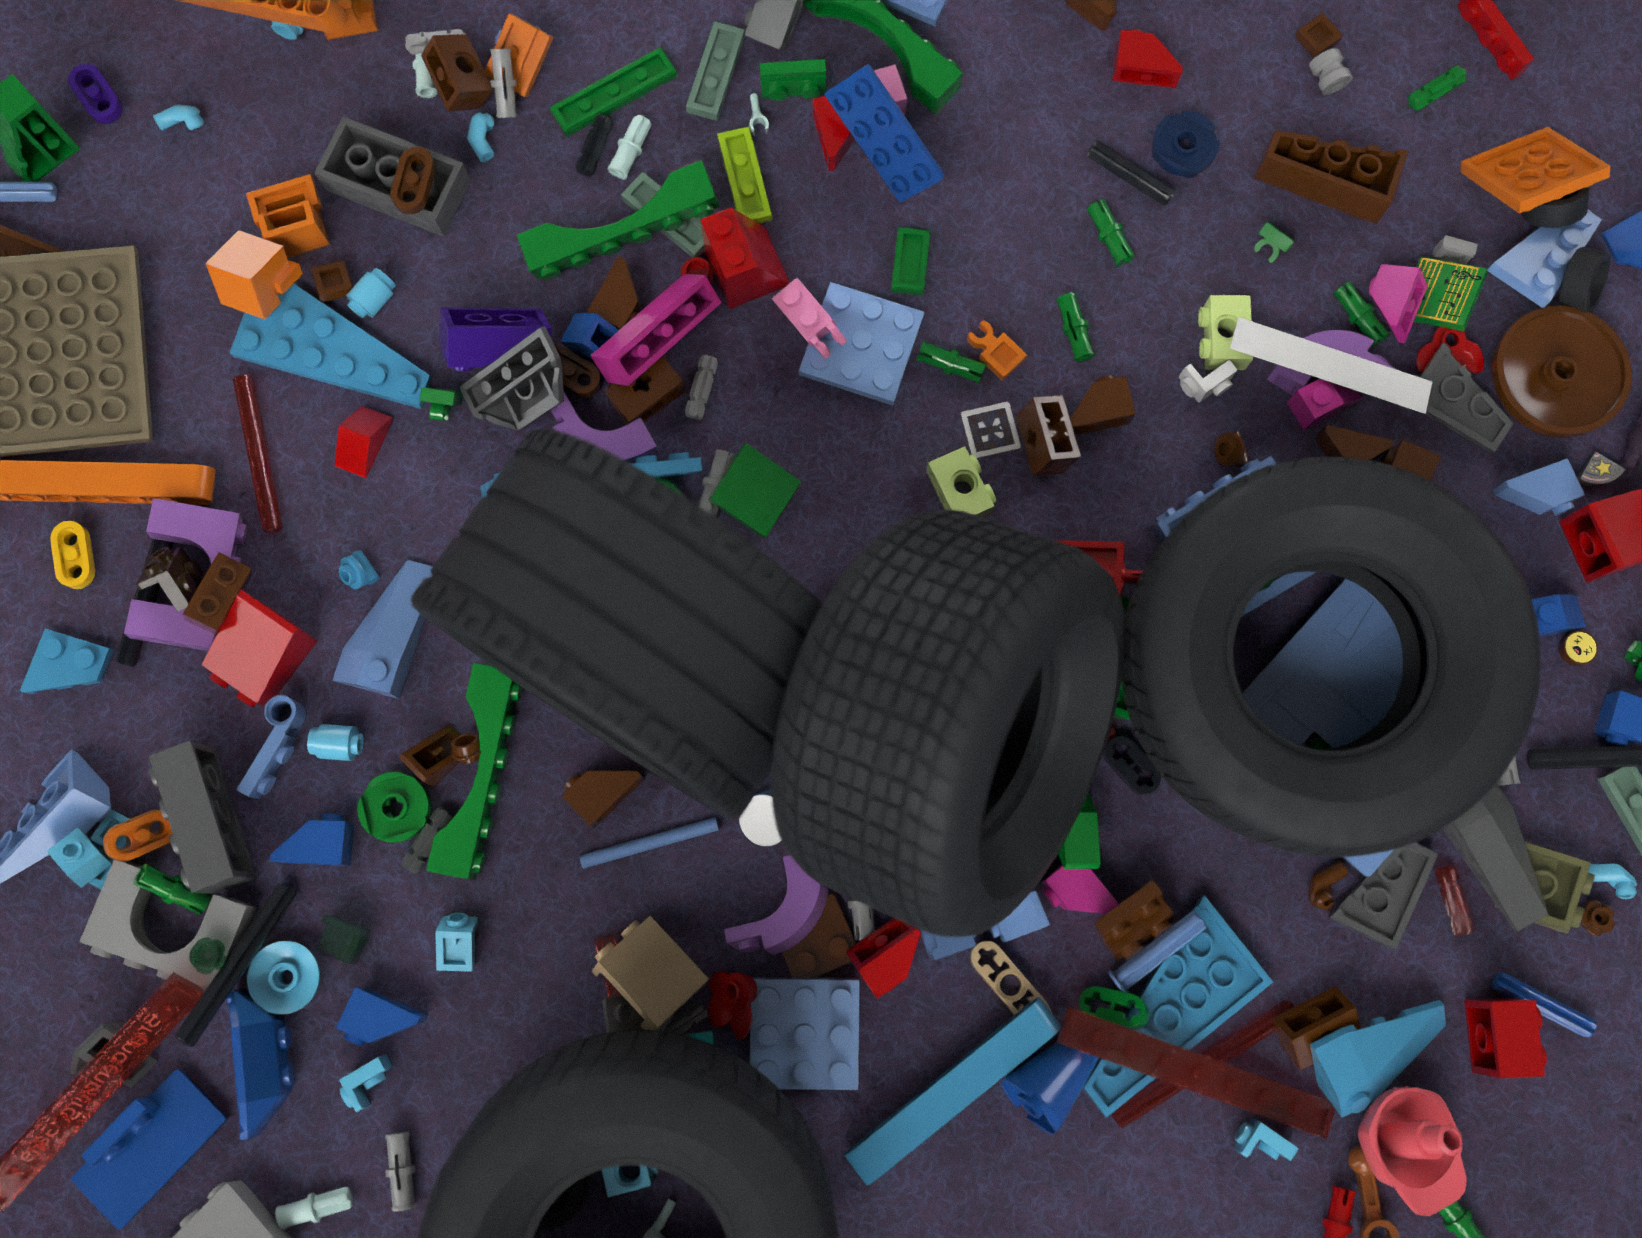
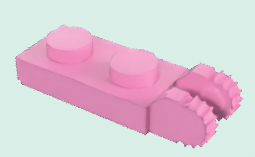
[772,278,847,359]

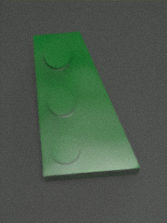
[0,74,80,182]

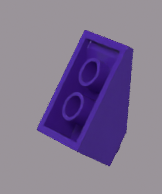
[440,307,552,372]

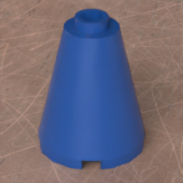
[1001,1032,1099,1135]

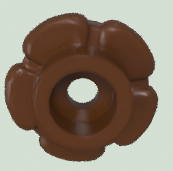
[450,733,481,764]
[1580,900,1615,936]

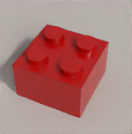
[1464,998,1547,1078]

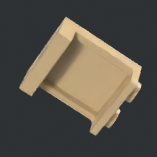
[592,916,709,1031]

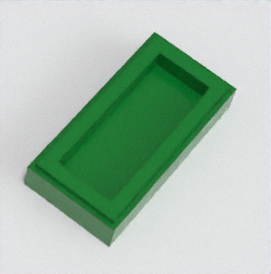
[891,227,931,296]

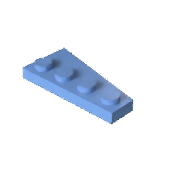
[1487,210,1602,308]

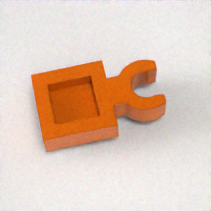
[967,320,1027,381]

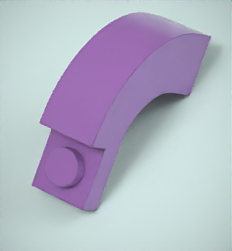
[1267,330,1396,395]
[551,390,659,464]
[724,855,828,955]

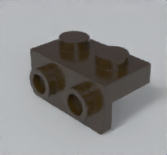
[136,545,203,612]

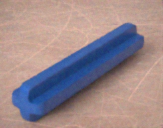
[1491,972,1597,1037]

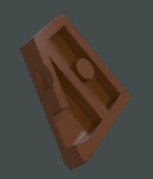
[782,893,856,978]

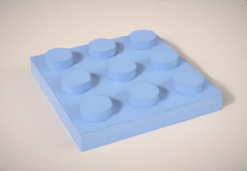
[799,282,924,405]
[750,977,859,1090]

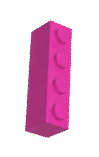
[590,274,722,386]

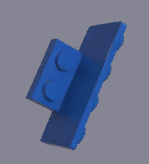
[825,64,945,202]
[71,1069,228,1230]

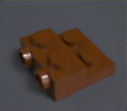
[1094,880,1174,961]

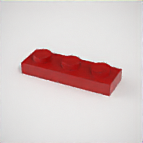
[1457,0,1534,81]

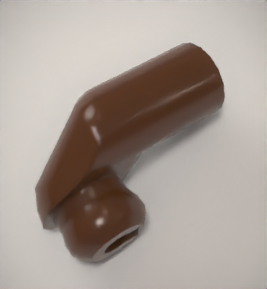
[1308,860,1348,910]

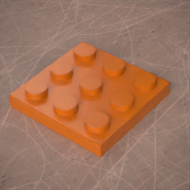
[1461,127,1611,214]

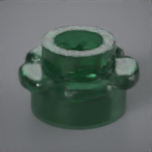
[189,937,226,974]

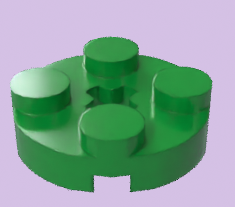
[358,772,431,843]

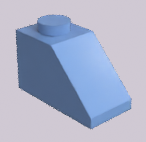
[1493,458,1585,516]
[989,891,1050,942]

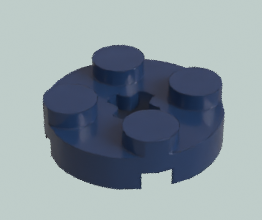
[1152,111,1219,178]

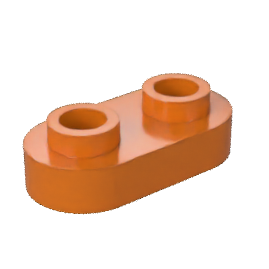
[103,810,173,861]

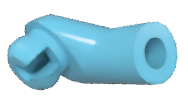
[1588,864,1637,899]

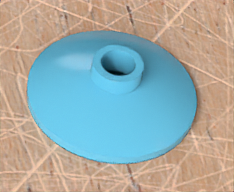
[247,941,320,1014]

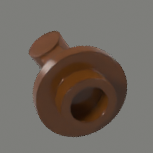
[1214,431,1250,467]

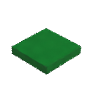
[708,443,801,538]

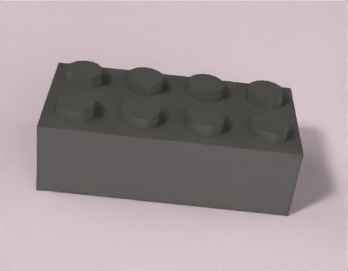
[315,116,471,237]
[149,740,257,894]

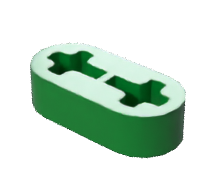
[1079,986,1150,1030]

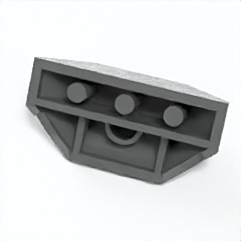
[459,326,564,431]

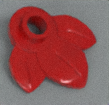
[1416,327,1484,373]
[707,970,757,1041]

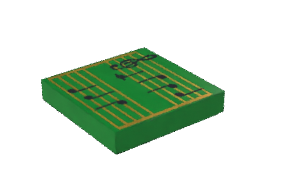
[1414,256,1488,332]

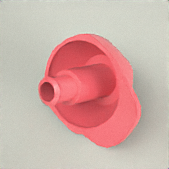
[1357,1086,1467,1216]

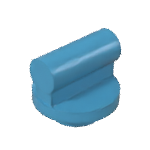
[339,550,380,589]

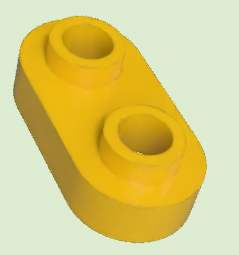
[50,521,95,589]

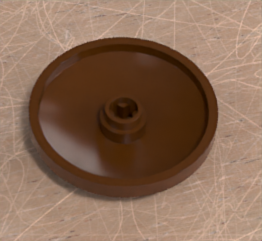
[1492,306,1632,438]

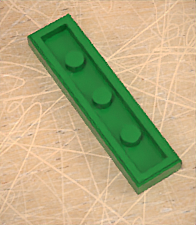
[549,46,678,138]

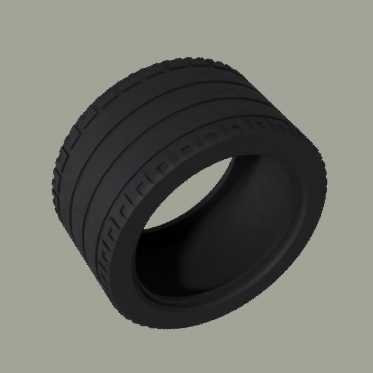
[411,428,822,820]

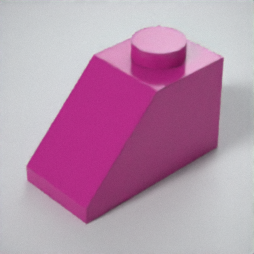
[1369,264,1428,343]
[1287,378,1362,430]
[1041,865,1119,914]

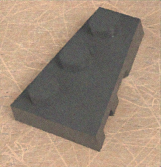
[1420,342,1514,454]
[1327,842,1438,950]

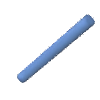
[579,817,719,869]

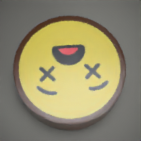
[1559,630,1598,666]

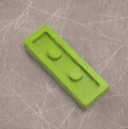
[717,127,772,223]

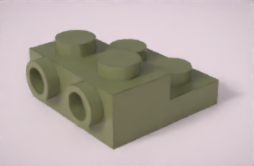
[1495,842,1595,934]

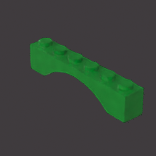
[803,0,963,114]
[517,160,720,280]
[426,663,523,880]

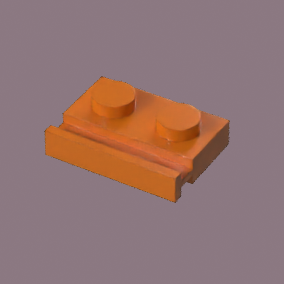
[484,13,554,97]

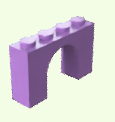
[124,498,247,651]

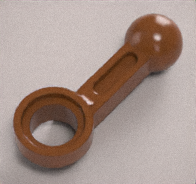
[1348,1145,1400,1238]

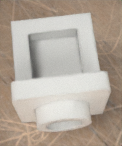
[1178,360,1237,403]

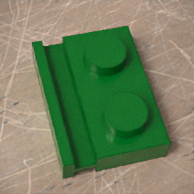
[760,59,826,101]

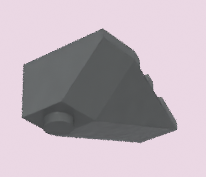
[1443,784,1548,933]

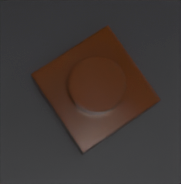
[1295,12,1343,58]
[311,260,352,302]

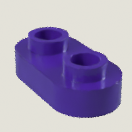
[68,63,123,124]

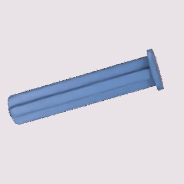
[0,182,57,202]
[1108,911,1206,993]

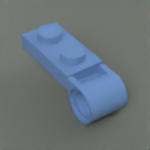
[236,695,306,799]

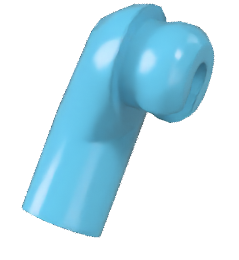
[153,105,204,131]
[467,112,494,162]

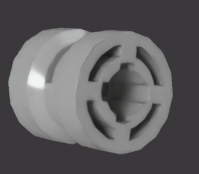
[1309,48,1353,95]

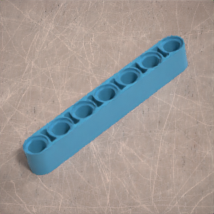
[844,997,1062,1186]

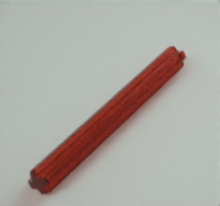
[1111,1000,1295,1128]

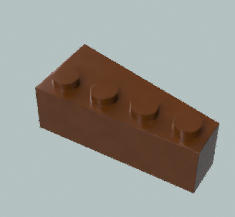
[1254,130,1409,225]

